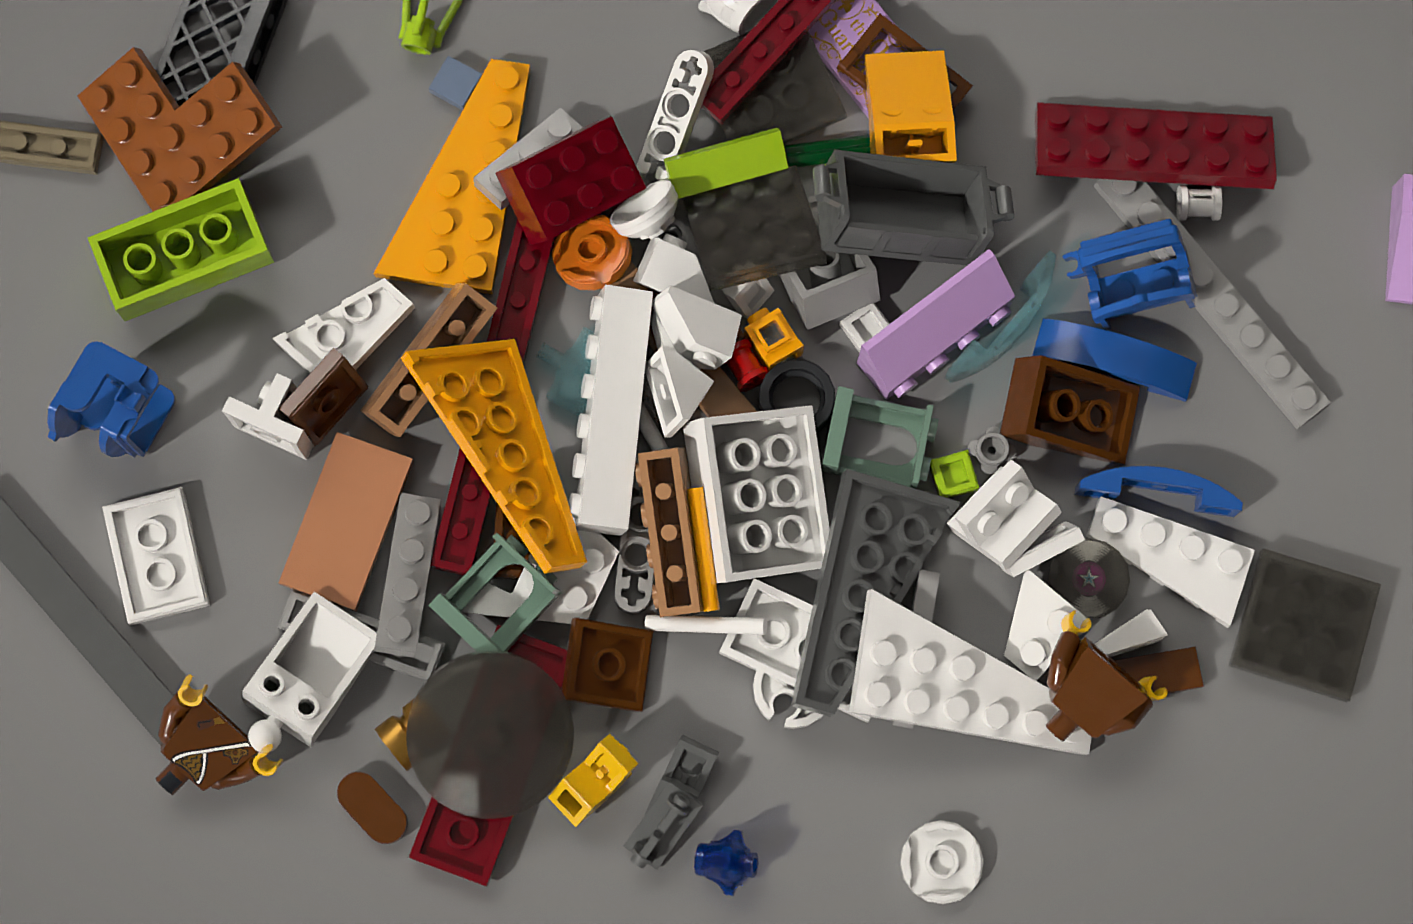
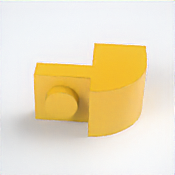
[548,734,639,827]

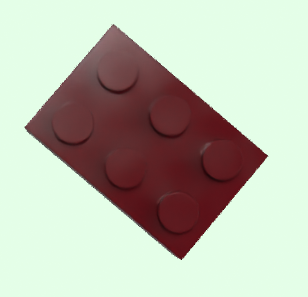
[495,116,647,245]

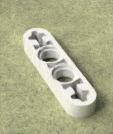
[636,50,714,186]

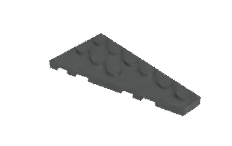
[791,469,960,717]

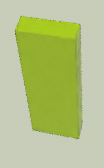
[664,128,788,199]

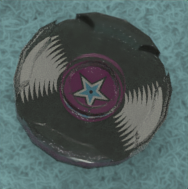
[1048,538,1130,619]

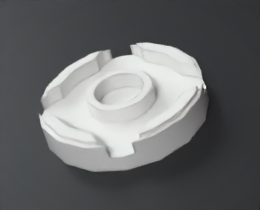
[900,820,984,904]

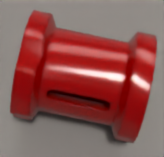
[723,339,769,392]

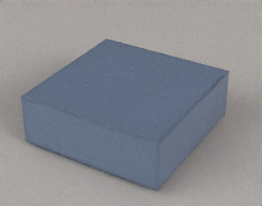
[428,56,482,110]

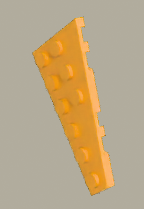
[373,59,531,295]
[401,339,587,574]

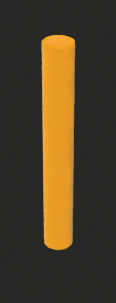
[687,487,720,612]

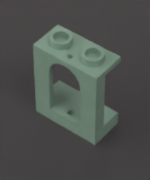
[821,386,939,489]
[428,533,562,665]

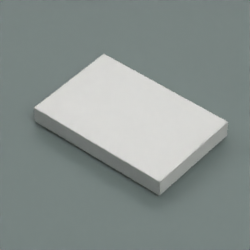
[102,487,210,625]

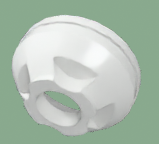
[610,180,678,240]

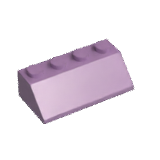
[856,249,1015,400]

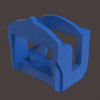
[1062,219,1198,330]
[47,341,175,457]

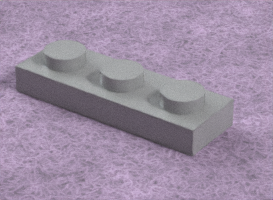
[473,108,583,210]

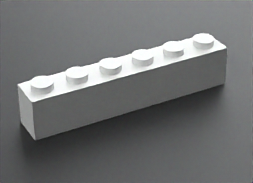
[569,284,653,536]

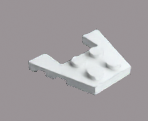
[463,518,619,624]

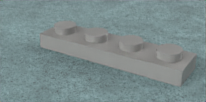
[374,493,441,658]

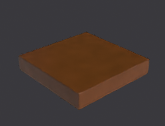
[279,347,369,446]
[561,617,653,712]

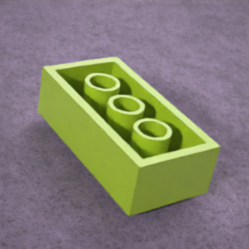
[87,178,275,322]

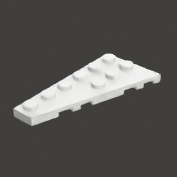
[849,589,1092,755]

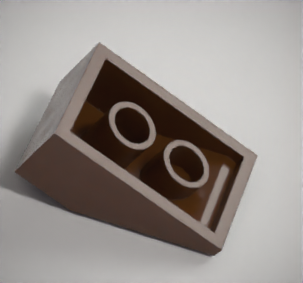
[1000,355,1140,465]

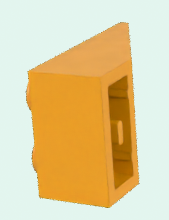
[865,50,957,163]

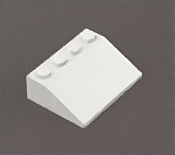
[683,405,830,583]

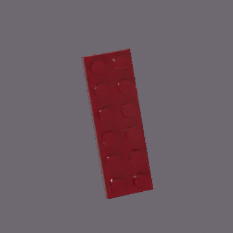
[1035,102,1277,189]
[408,624,567,887]

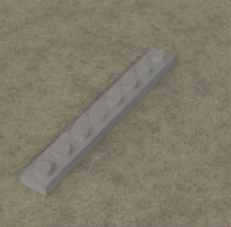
[1094,179,1331,429]

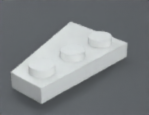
[272,278,415,374]

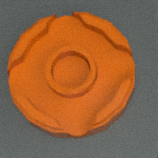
[552,215,632,291]

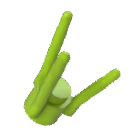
[398,0,463,55]

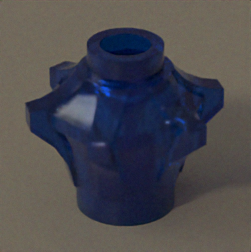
[694,830,759,896]

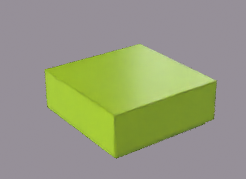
[930,450,980,498]

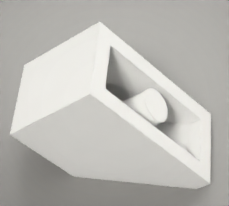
[633,234,714,303]
[652,285,742,370]

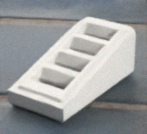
[1095,609,1168,657]

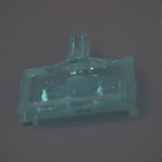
[536,327,594,416]

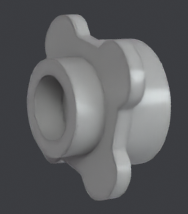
[967,426,1016,474]

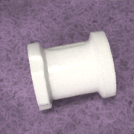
[1176,185,1222,221]

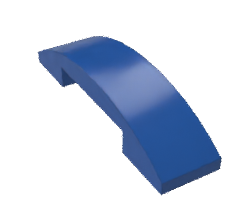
[1032,318,1197,402]
[1074,466,1243,517]

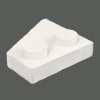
[1004,570,1087,681]

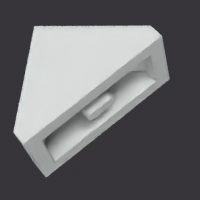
[645,346,714,438]

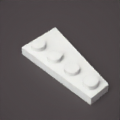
[1086,496,1255,628]

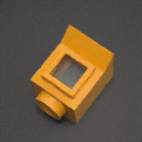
[744,307,804,371]

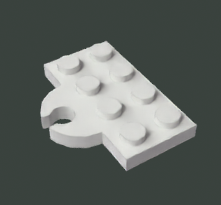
[719,578,870,729]

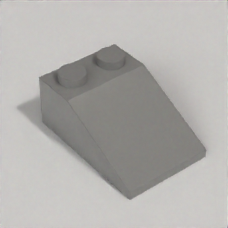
[755,195,880,330]

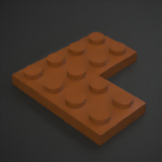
[77,47,282,211]

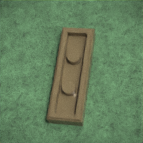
[0,120,104,175]

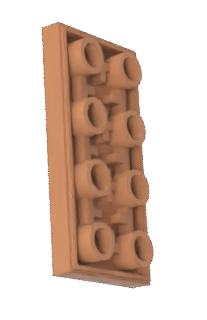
[278,432,414,612]

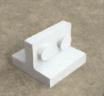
[222,373,314,460]
[947,460,1062,571]

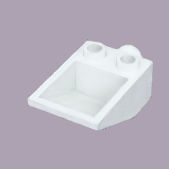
[242,592,377,752]

